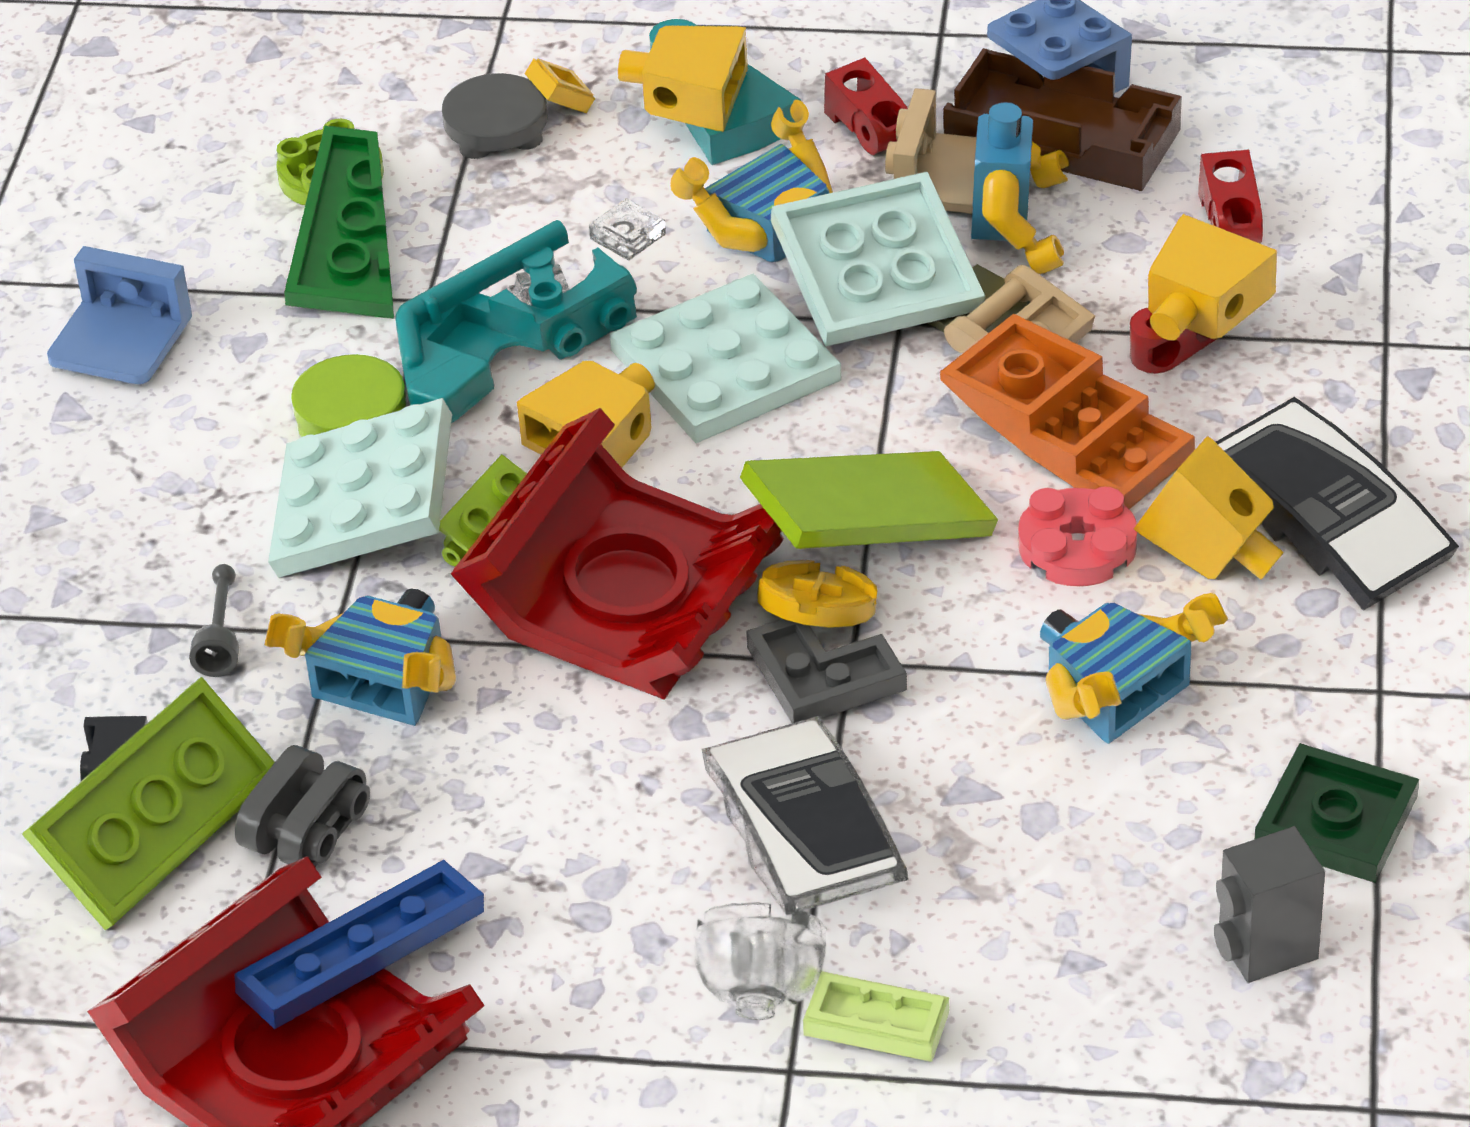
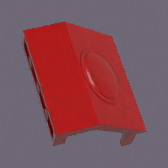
[451,408,784,700]
[87,856,485,1127]

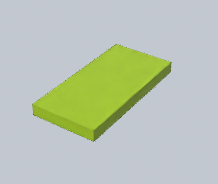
[740,451,998,549]
[21,677,275,930]

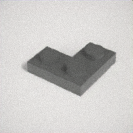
[746,619,907,725]

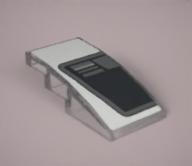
[701,716,909,915]

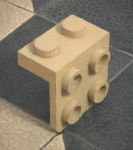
[885,88,977,215]

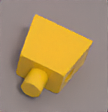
[618,26,748,132]
[1148,214,1277,340]
[517,361,655,468]
[1134,436,1284,580]

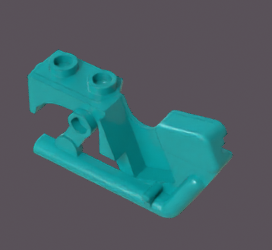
[395,220,637,423]

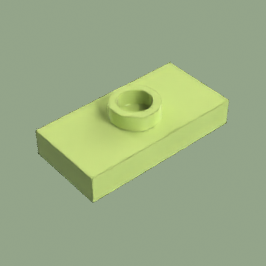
[803,971,949,1062]

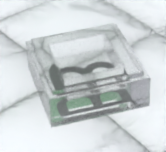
[588,198,666,261]

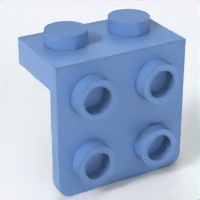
[987,0,1132,93]
[47,246,192,384]

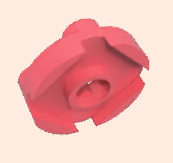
[1018,486,1137,586]

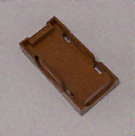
[943,48,1182,191]

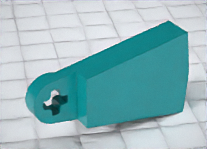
[649,19,801,165]

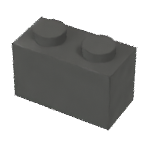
[1214,826,1325,983]

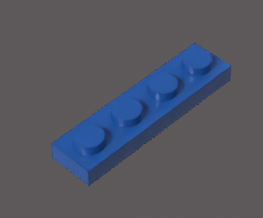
[234,860,484,1029]

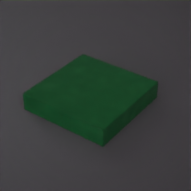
[1254,743,1420,883]

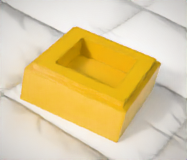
[524,58,595,113]

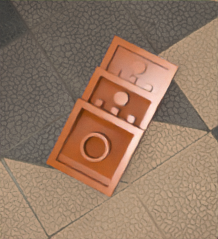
[940,314,1195,509]

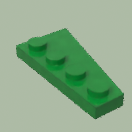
[284,125,394,319]

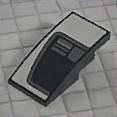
[1216,397,1459,611]

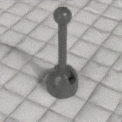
[189,564,239,677]

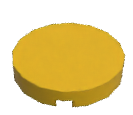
[757,560,877,628]

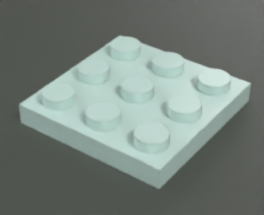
[770,172,985,347]
[610,273,841,443]
[268,398,452,578]

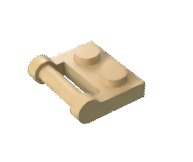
[944,265,1095,353]

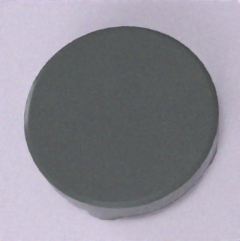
[442,73,548,159]

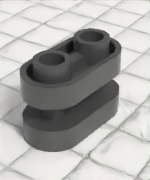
[235,745,370,867]

